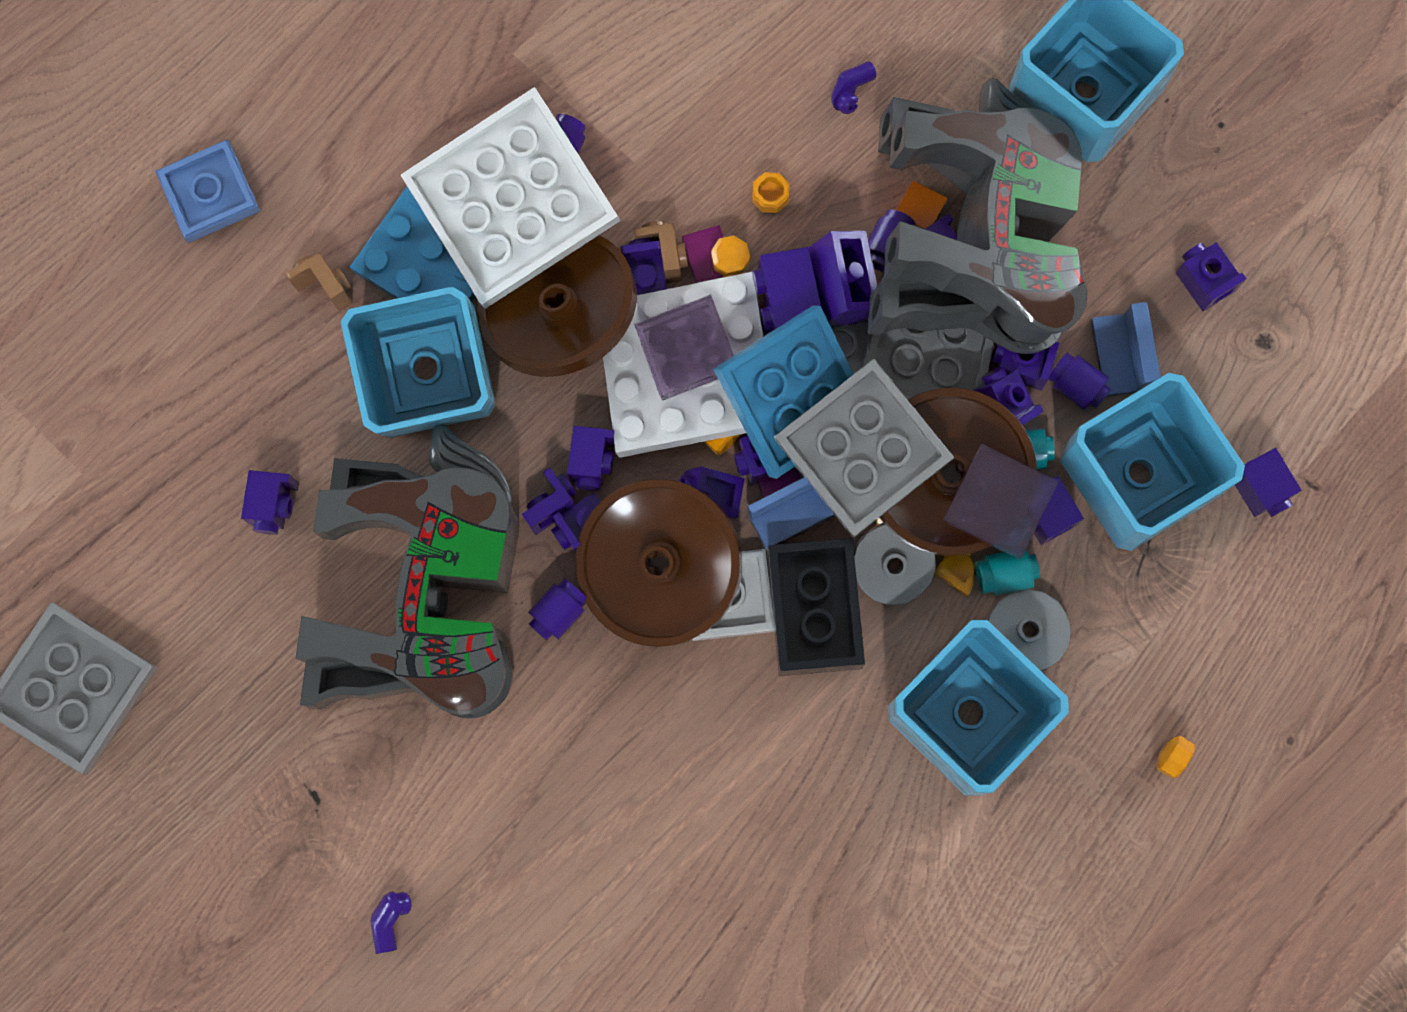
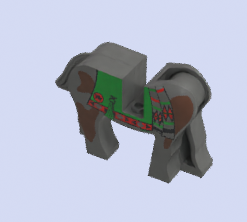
[868,78,1088,354]
[295,424,519,719]

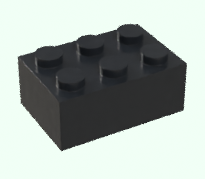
[768,538,865,676]

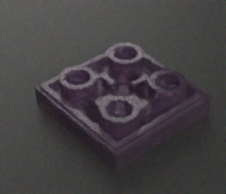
[634,294,734,401]
[942,443,1058,559]

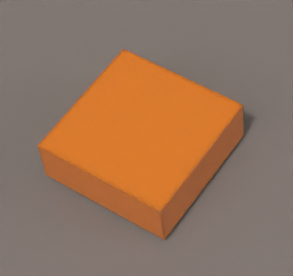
[896,180,948,229]

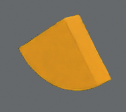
[934,554,975,598]

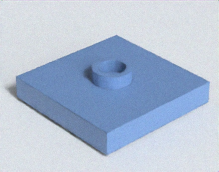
[155,139,261,243]

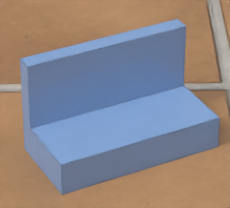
[1091,302,1161,397]
[747,478,835,552]

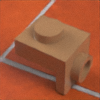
[634,221,688,283]
[286,253,352,311]

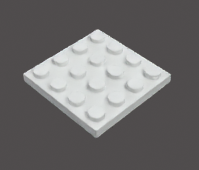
[401,87,621,309]
[603,272,764,458]

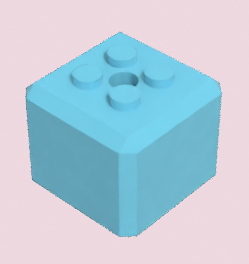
[1009,0,1184,162]
[341,286,496,438]
[1060,373,1245,551]
[888,620,1069,796]

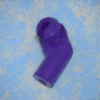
[831,61,876,114]
[370,891,412,954]

